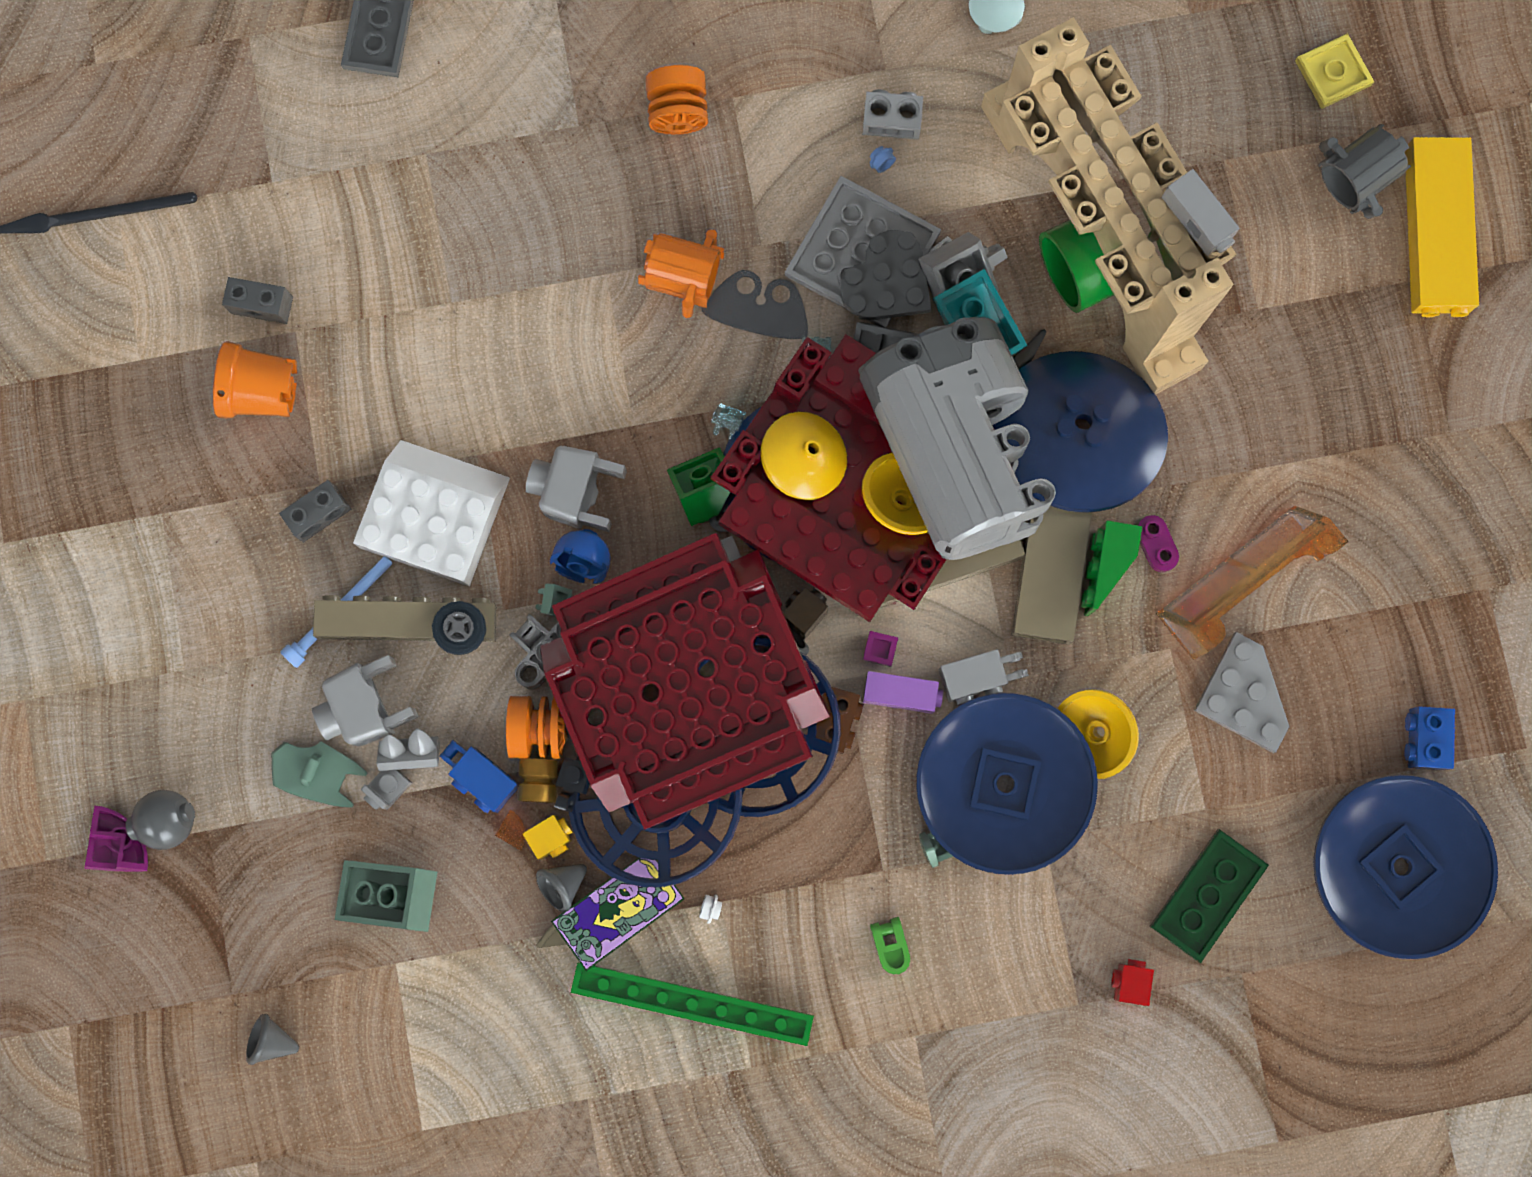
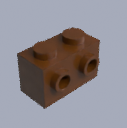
[816,687,864,754]

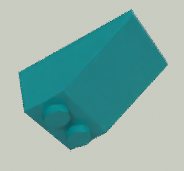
[933,269,1028,355]

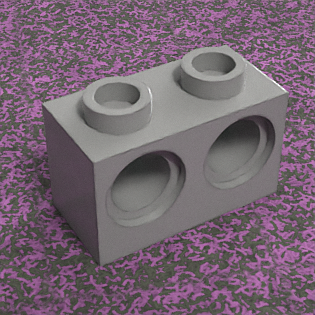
[862,89,923,140]

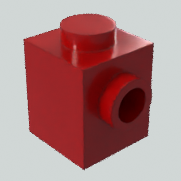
[1111,959,1154,1006]

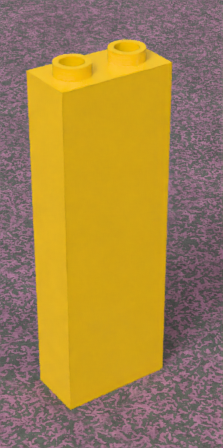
[1405,137,1479,317]

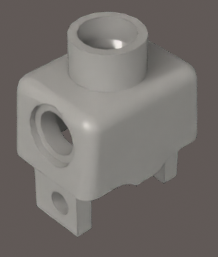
[526,446,627,532]
[312,655,419,747]

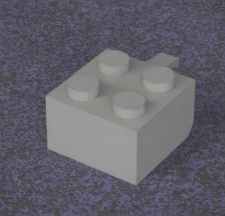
[918,232,1008,298]

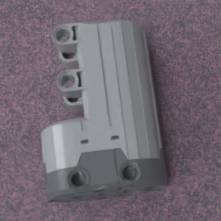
[858,316,1056,560]

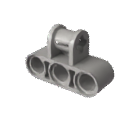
[509,614,562,689]

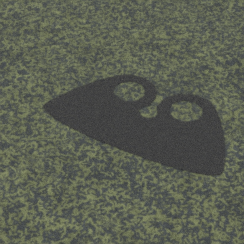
[702,270,808,339]

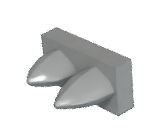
[376,728,440,771]

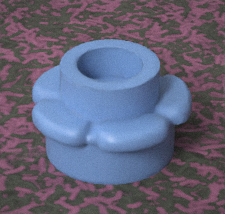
[870,146,896,173]

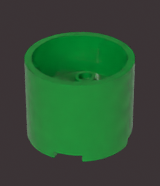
[1039,219,1114,313]

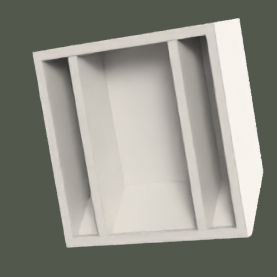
[353,440,510,587]

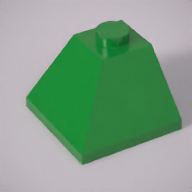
[667,447,730,526]

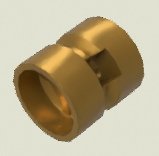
[517,758,558,803]

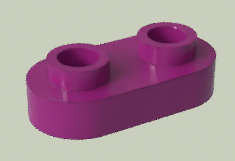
[1137,515,1179,572]

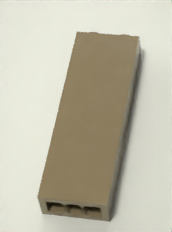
[1011,498,1092,645]

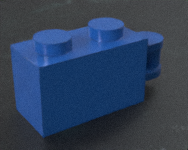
[439,740,519,814]

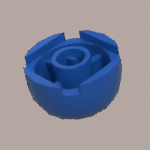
[549,529,611,584]

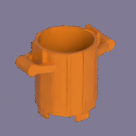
[638,230,724,318]

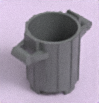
[1318,124,1411,219]

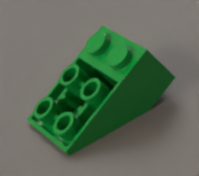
[1081,520,1142,617]

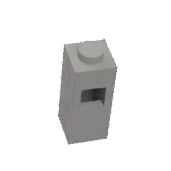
[1161,169,1240,256]

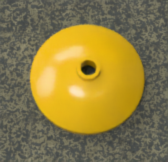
[761,412,847,500]
[862,453,928,535]
[1057,689,1139,779]

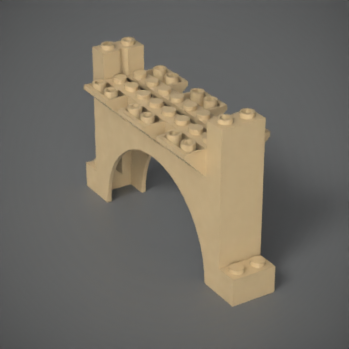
[981,17,1236,395]

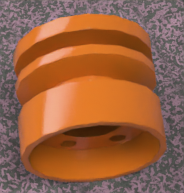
[646,65,709,135]
[506,696,567,759]

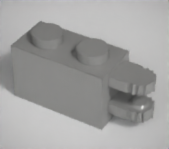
[939,649,1029,705]

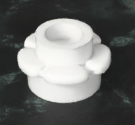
[699,895,722,924]

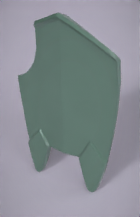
[271,742,368,807]

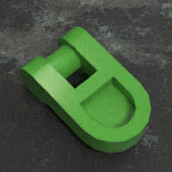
[870,917,910,975]

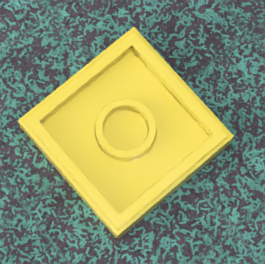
[1295,33,1374,109]

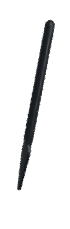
[0,192,198,234]

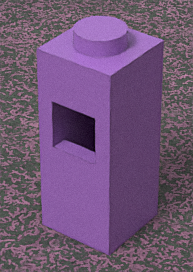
[863,671,943,714]

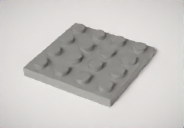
[785,176,941,327]

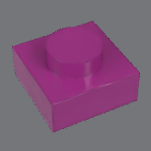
[863,631,898,667]

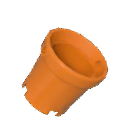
[213,341,297,418]

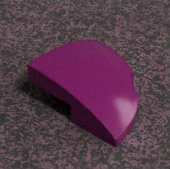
[84,805,148,872]

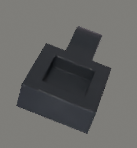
[555,757,590,813]

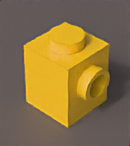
[523,815,572,860]

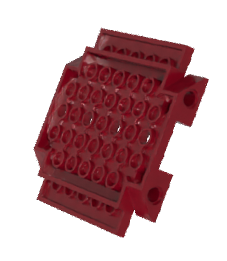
[710,334,946,622]
[540,533,830,830]

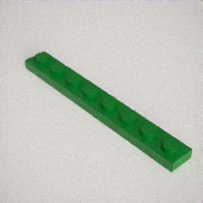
[570,962,814,1046]

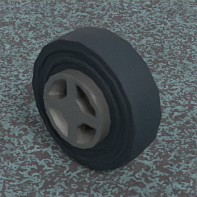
[432,601,486,655]

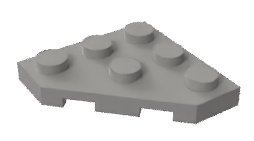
[1194,632,1289,753]

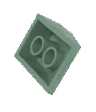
[334,860,438,932]

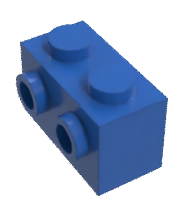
[1404,706,1455,770]

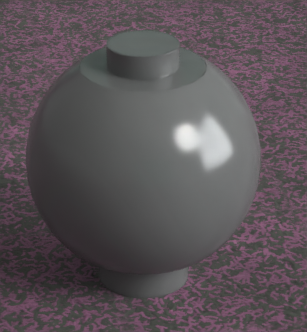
[126,790,195,850]

